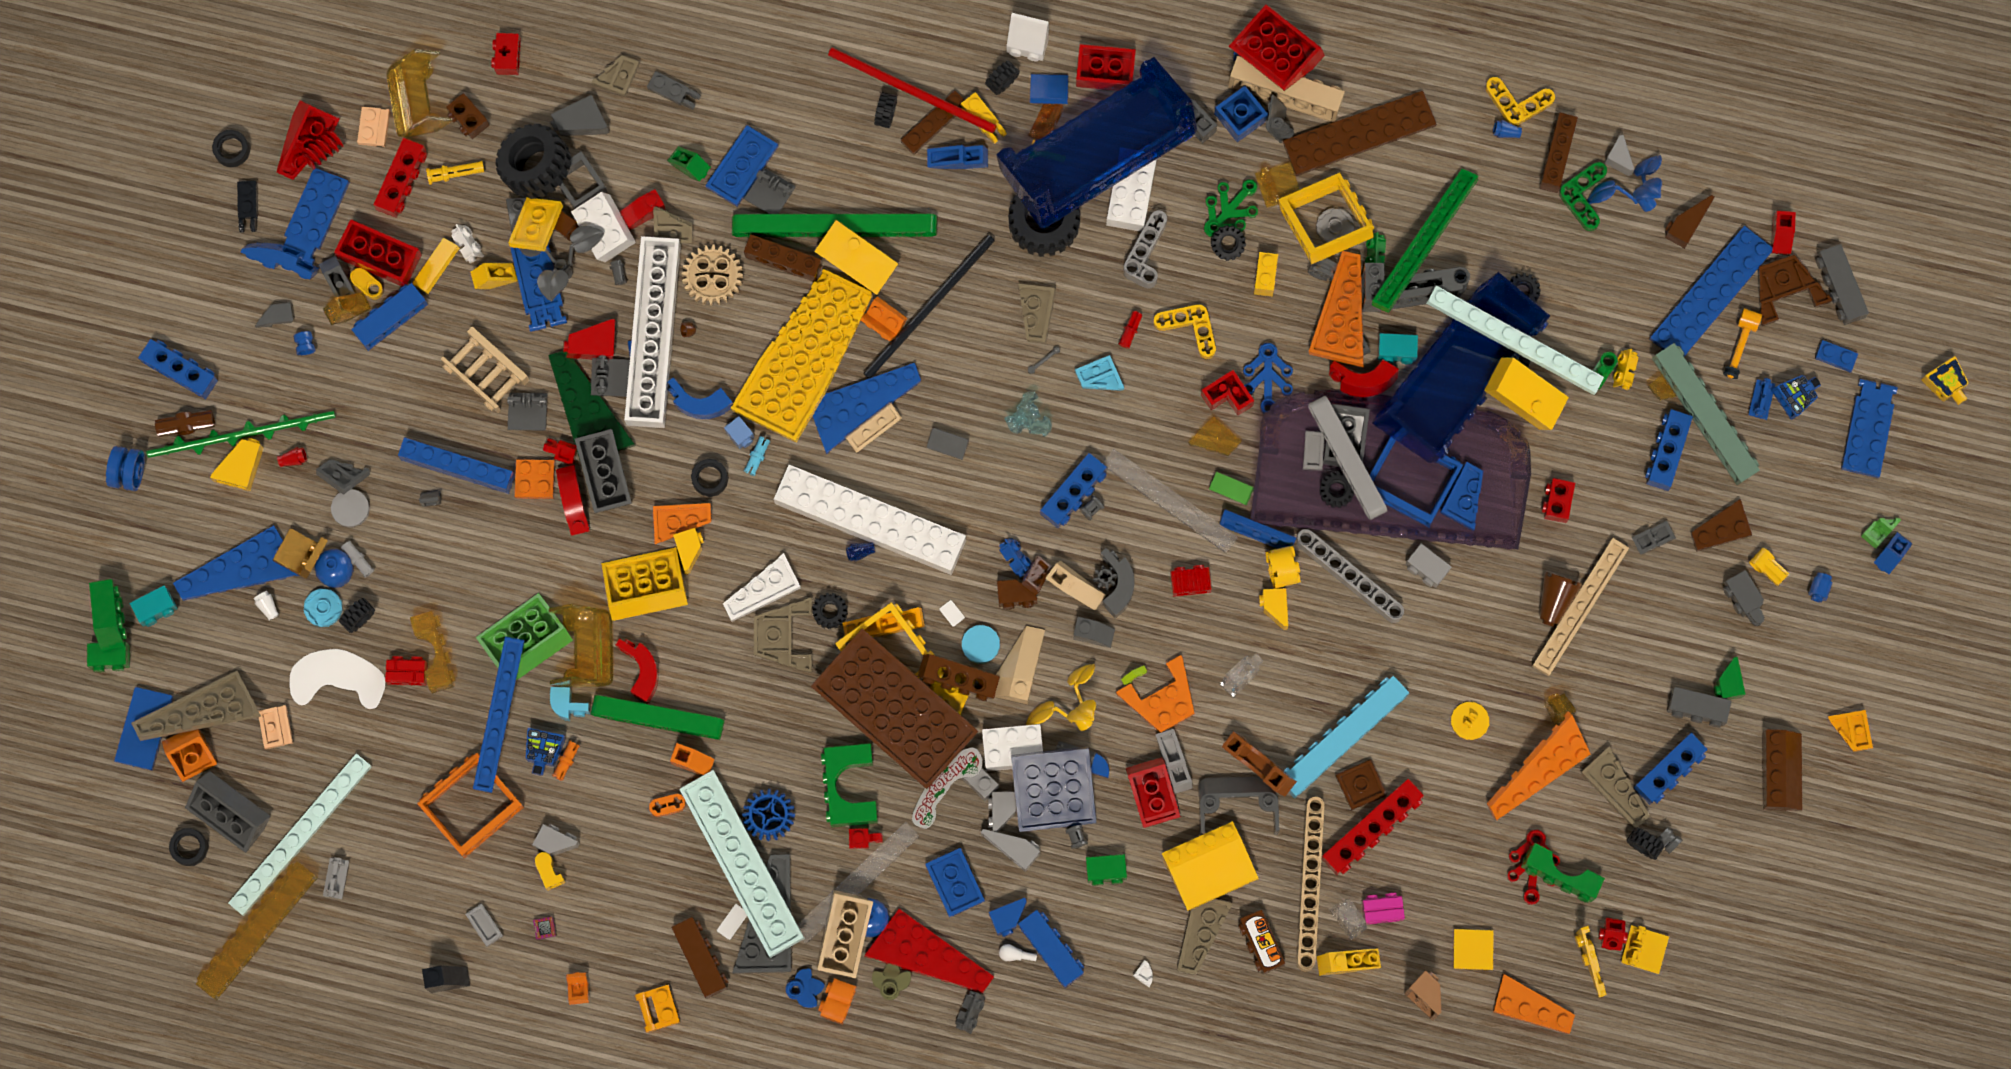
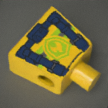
[1922,356,1969,405]

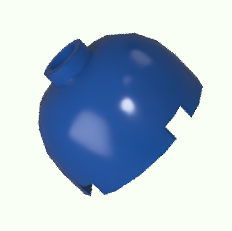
[314,549,354,588]
[865,898,889,938]

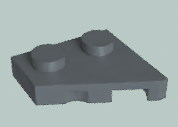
[316,459,370,495]

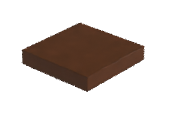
[1335,759,1387,811]

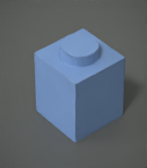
[724,416,754,450]

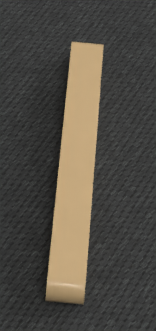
[1297,797,1324,972]

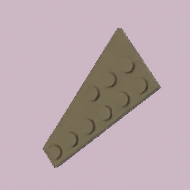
[131,671,261,741]

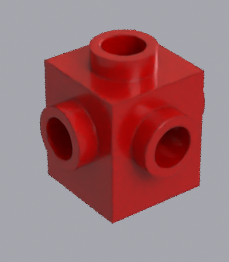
[1598,918,1628,951]

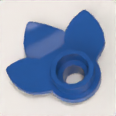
[786,969,825,1008]

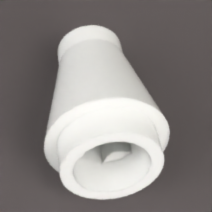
[254,591,279,621]

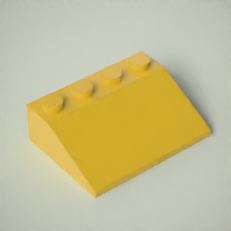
[601,547,688,621]
[1162,821,1259,911]

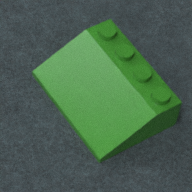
[476,593,573,681]

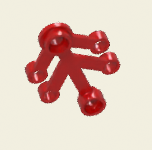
[1507,830,1560,905]

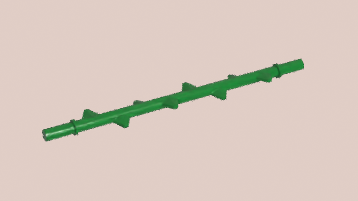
[146,411,336,458]

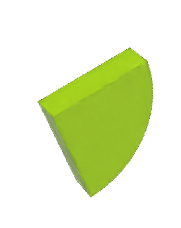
[1121,666,1147,685]

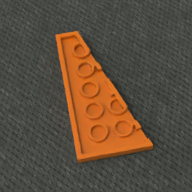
[1309,251,1364,367]

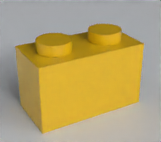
[1254,252,1278,297]

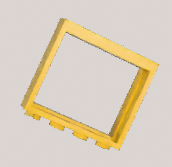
[1278,173,1375,265]
[835,602,935,678]

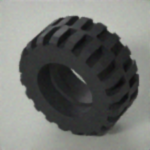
[495,124,571,199]
[1008,181,1080,257]

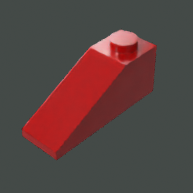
[620,189,666,231]

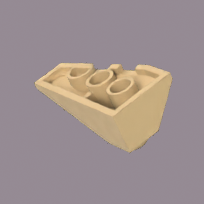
[995,626,1045,705]

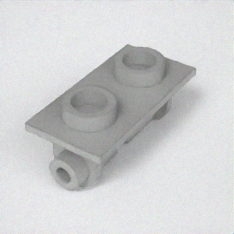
[323,857,349,899]

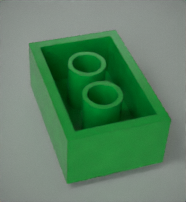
[89,579,127,651]

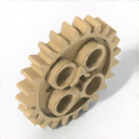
[682,245,743,306]

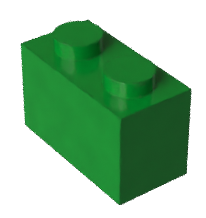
[87,642,130,672]
[1086,854,1127,886]

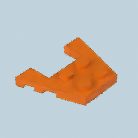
[1116,655,1195,733]

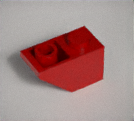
[1772,211,1796,255]

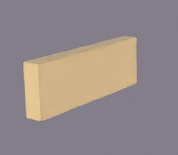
[845,402,902,453]

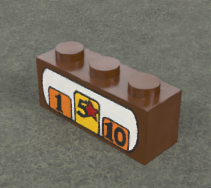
[1238,910,1285,975]

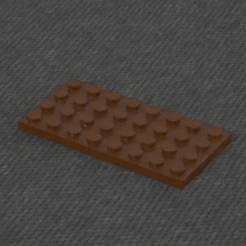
[810,628,978,789]

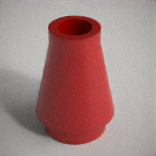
[277,447,307,467]

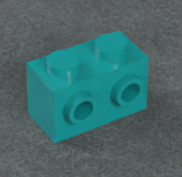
[1378,333,1418,364]
[130,586,178,627]

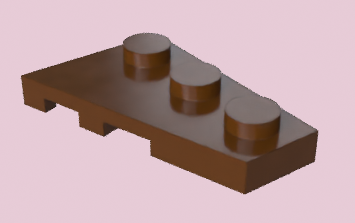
[1691,499,1752,552]

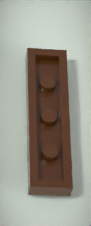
[901,91,965,155]

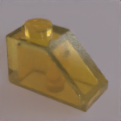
[323,292,371,325]
[1544,693,1576,725]

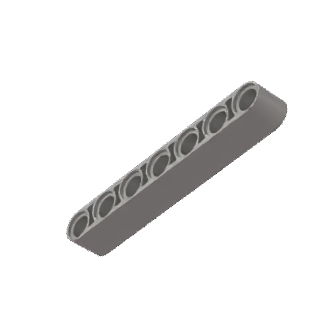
[1308,396,1387,520]
[1296,529,1404,623]

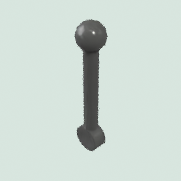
[1028,346,1060,374]

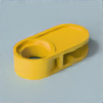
[350,268,384,300]

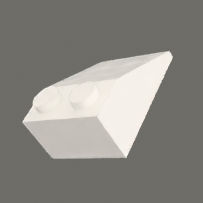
[1007,13,1049,62]

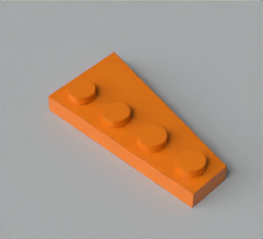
[1493,974,1575,1034]

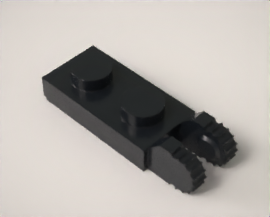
[237,181,258,233]

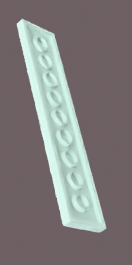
[680,770,805,958]

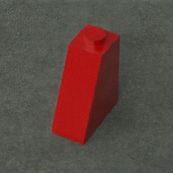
[563,319,615,360]

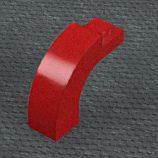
[1329,359,1399,397]
[556,465,590,536]
[615,638,659,704]

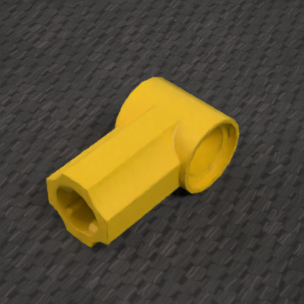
[1749,548,1789,587]

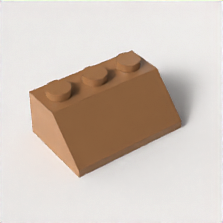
[1404,971,1441,1021]

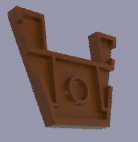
[1758,255,1832,326]

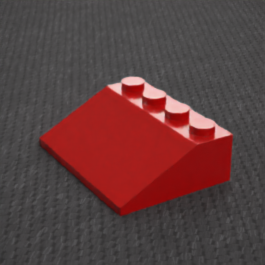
[1229,4,1325,91]

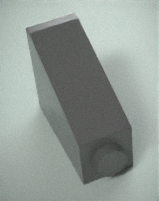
[550,95,609,136]

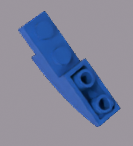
[241,243,319,280]

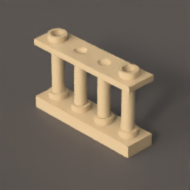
[441,327,529,413]

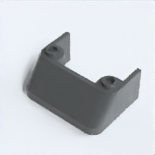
[1198,777,1280,836]

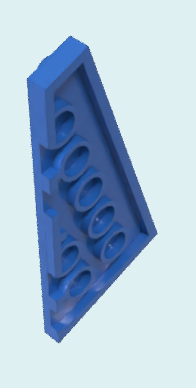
[813,363,921,454]

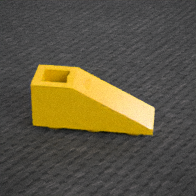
[1316,949,1381,976]

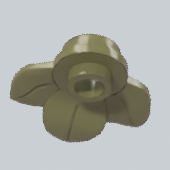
[872,964,911,1000]

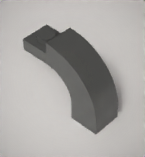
[1100,548,1134,619]

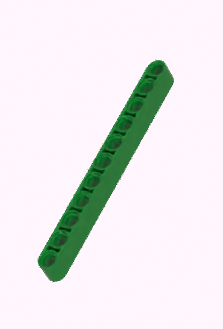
[732,214,937,237]

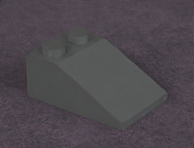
[1323,404,1370,467]

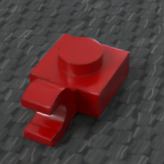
[543,438,577,465]
[849,828,883,849]

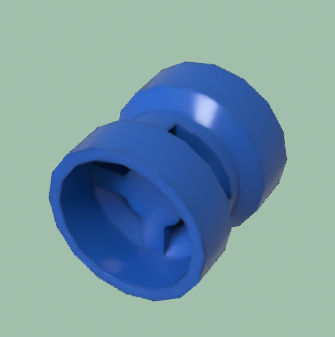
[293,331,316,356]

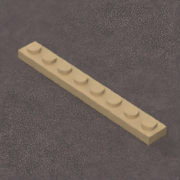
[1532,538,1629,677]

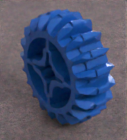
[742,789,795,842]

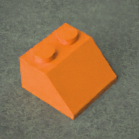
[162,729,217,782]

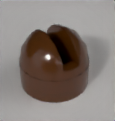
[680,322,696,338]

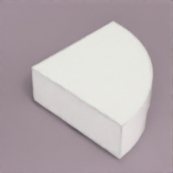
[1133,960,1153,988]

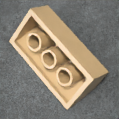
[816,890,873,978]

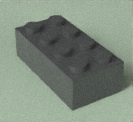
[575,429,632,514]

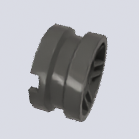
[1308,259,1337,281]

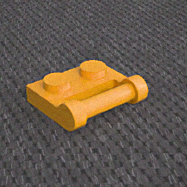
[635,985,680,1033]

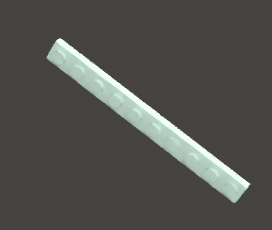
[1426,286,1604,395]
[228,754,372,916]

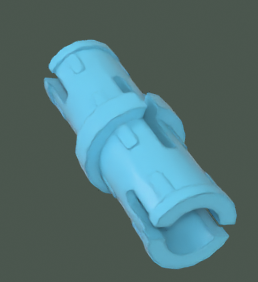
[744,436,770,476]

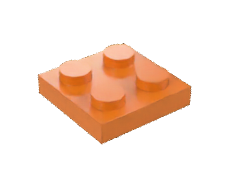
[515,460,555,499]

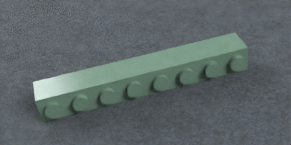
[1651,343,1760,485]

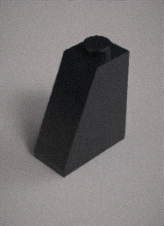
[422,965,470,993]

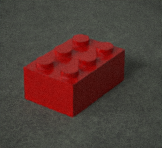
[1076,44,1136,92]

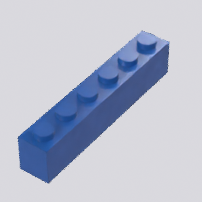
[398,438,515,494]

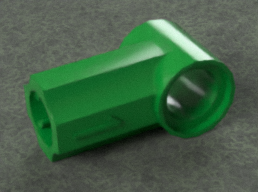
[1592,352,1618,390]

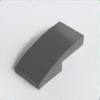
[1632,521,1676,555]

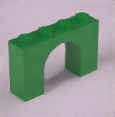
[821,744,878,827]

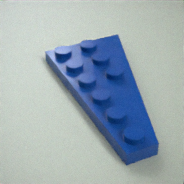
[173,526,300,601]

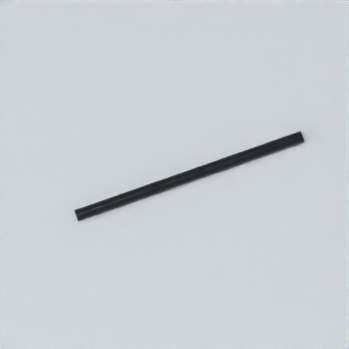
[863,235,995,379]

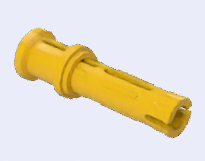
[426,161,485,185]

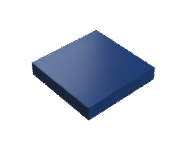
[1030,74,1068,104]

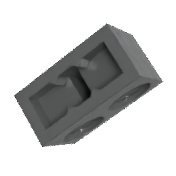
[1177,99,1217,144]

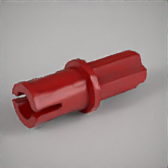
[1118,311,1142,349]

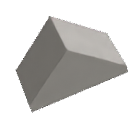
[1605,135,1635,176]

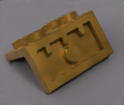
[273,529,328,579]

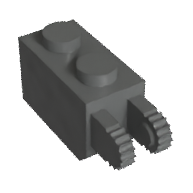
[1723,570,1765,626]

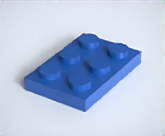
[925,848,985,918]

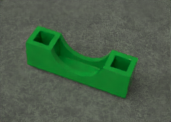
[1521,843,1605,903]

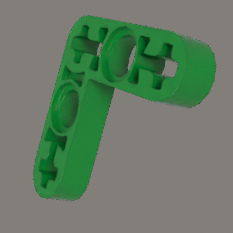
[1559,162,1607,231]

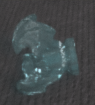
[1004,391,1052,437]

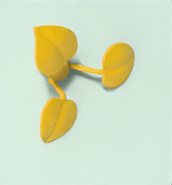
[1026,664,1096,731]

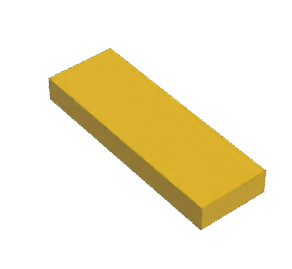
[412,238,460,294]

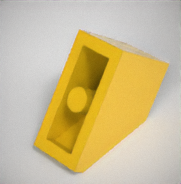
[470,263,518,289]
[673,528,704,574]
[1259,588,1288,630]

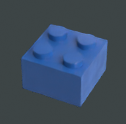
[1214,86,1268,143]

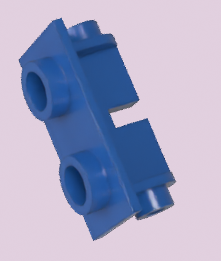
[1748,378,1775,420]
[999,538,1031,578]

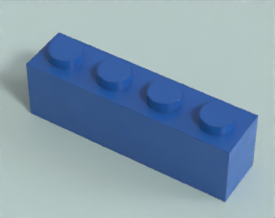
[351,283,428,351]
[1018,910,1084,988]

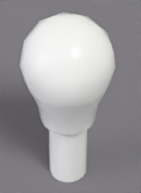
[999,944,1037,961]

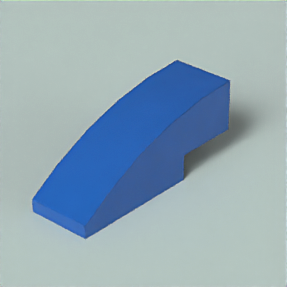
[927,145,988,169]

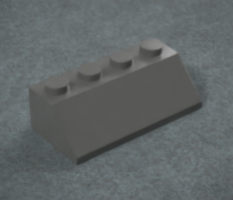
[185,771,271,853]

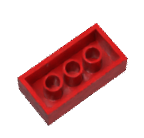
[334,219,422,287]

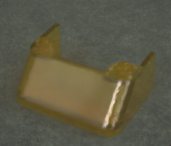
[387,49,452,138]
[549,604,613,688]

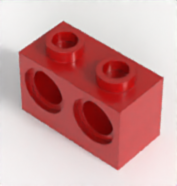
[1542,478,1575,523]

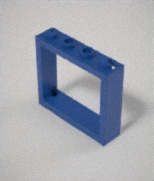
[1370,429,1463,528]

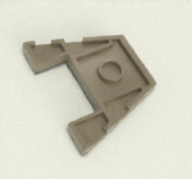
[754,598,812,673]

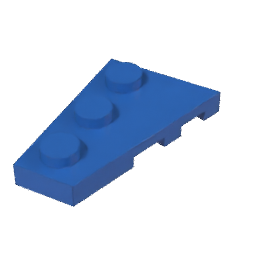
[1440,462,1483,531]

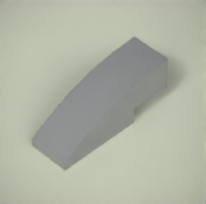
[1155,729,1193,794]

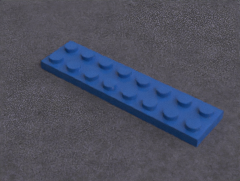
[1650,226,1772,357]

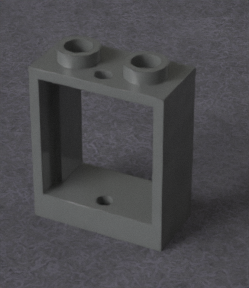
[558,151,608,209]
[1362,263,1384,312]

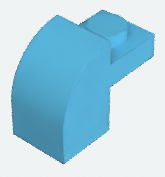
[550,687,590,721]

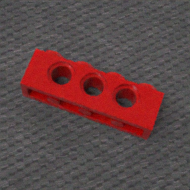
[373,138,427,218]

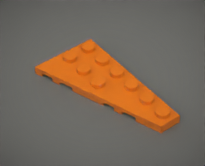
[1487,711,1591,820]

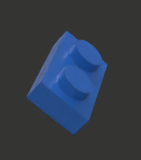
[1815,340,1858,373]

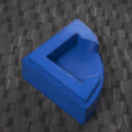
[1091,754,1109,778]

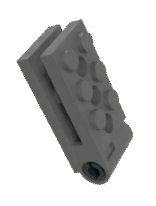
[1384,267,1470,310]

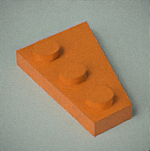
[653,503,712,545]

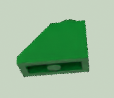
[667,146,711,182]
[1714,657,1746,700]

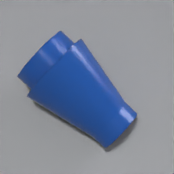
[1493,119,1522,138]

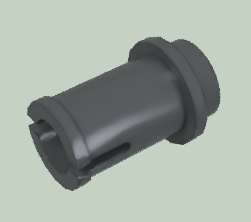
[610,260,627,285]

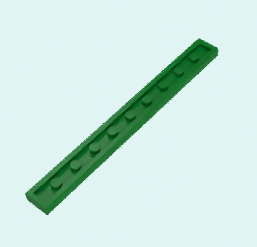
[1372,169,1479,313]

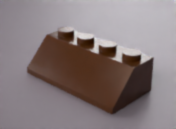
[1762,729,1802,811]

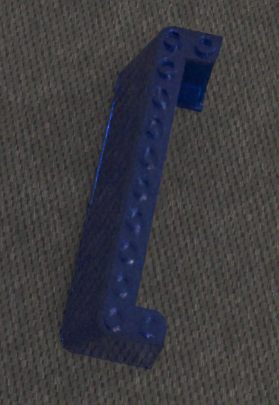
[996,57,1197,228]
[1371,272,1550,463]

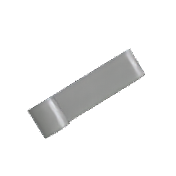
[1123,210,1167,289]

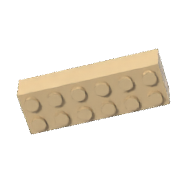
[1228,56,1345,123]

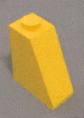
[210,438,264,491]

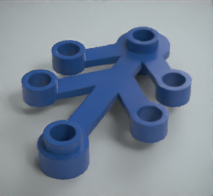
[1243,343,1293,415]

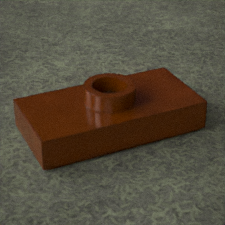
[1021,555,1052,595]

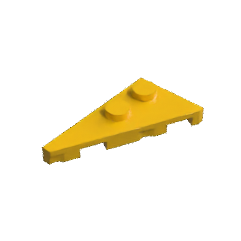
[1575,926,1606,998]

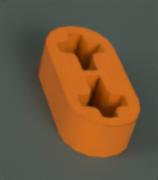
[649,794,686,817]

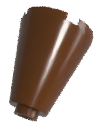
[1540,571,1582,627]

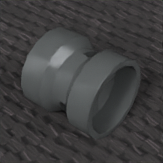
[1658,827,1683,854]

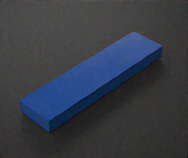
[1219,510,1296,549]

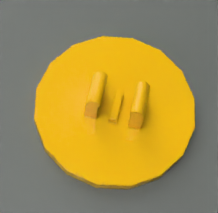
[1451,702,1489,740]

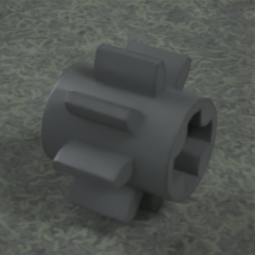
[1093,566,1117,590]

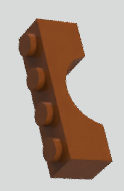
[1222,731,1297,797]

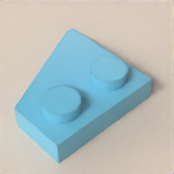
[1075,355,1124,391]

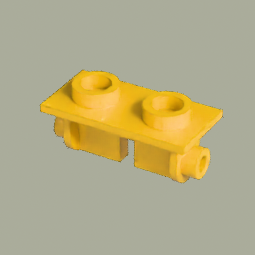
[1613,349,1639,390]

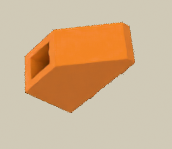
[670,743,715,776]

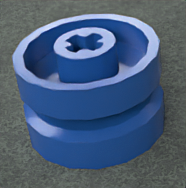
[106,446,145,491]

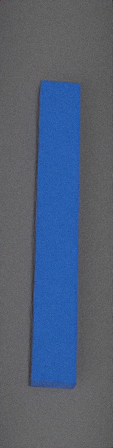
[473,637,524,793]

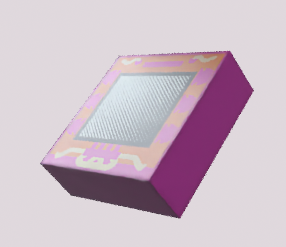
[533,917,556,940]

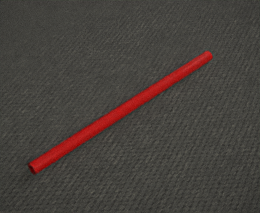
[828,47,997,134]

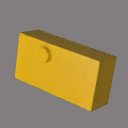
[814,220,899,295]
[1484,358,1569,430]

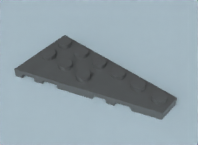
[732,854,792,974]

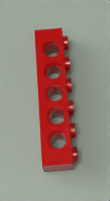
[1321,779,1424,876]

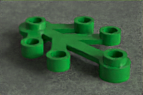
[1204,179,1258,237]

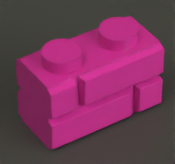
[1362,893,1405,925]

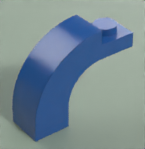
[668,377,733,419]

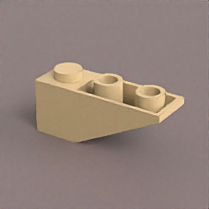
[1046,560,1106,610]

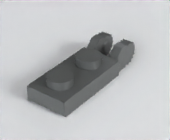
[647,71,701,110]

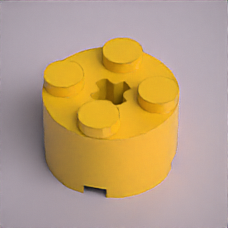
[1265,546,1301,589]

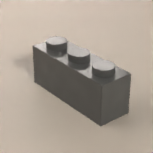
[1667,687,1732,728]

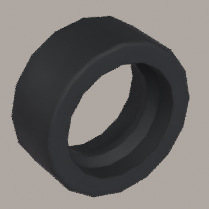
[212,130,250,168]
[691,459,728,497]
[169,828,208,866]

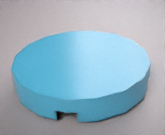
[304,589,343,627]
[962,625,1000,664]

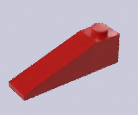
[276,100,340,180]

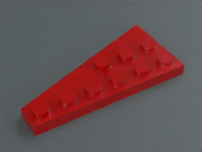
[864,909,994,994]

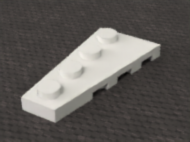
[723,553,801,622]

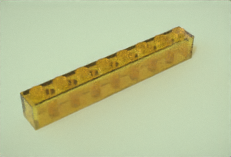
[196,861,318,1000]

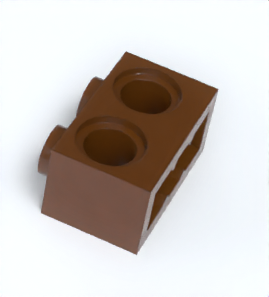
[446,93,490,140]

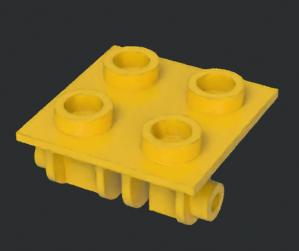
[1621,925,1669,974]

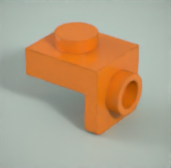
[566,972,589,1005]

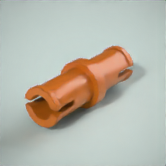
[552,741,580,781]

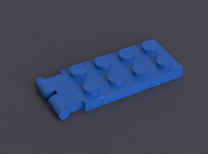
[284,169,350,265]
[510,244,567,332]
[1841,379,1898,478]

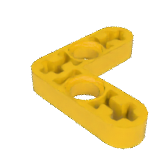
[1486,77,1555,126]
[1153,305,1216,359]

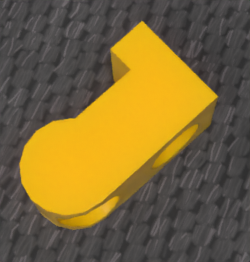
[535,852,566,891]

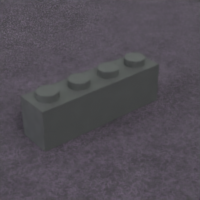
[1816,244,1869,325]

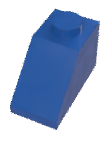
[1874,532,1912,574]
[989,898,1027,937]

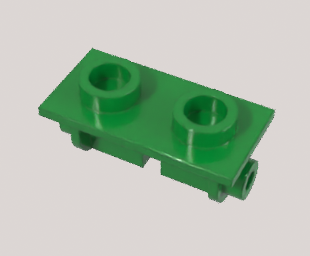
[1365,232,1386,269]

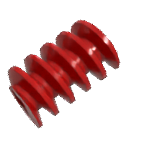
[302,130,343,170]

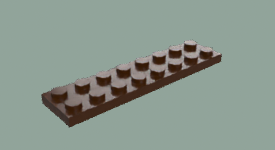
[1283,91,1437,176]

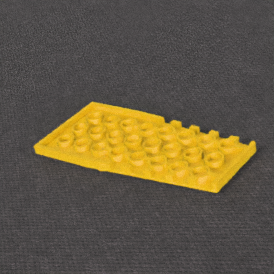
[731,269,873,443]

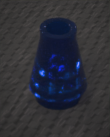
[846,542,875,562]

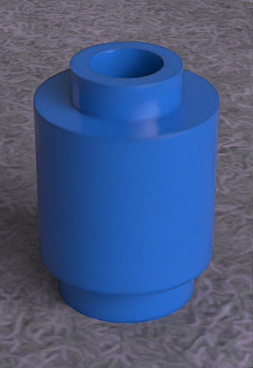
[1808,573,1833,603]

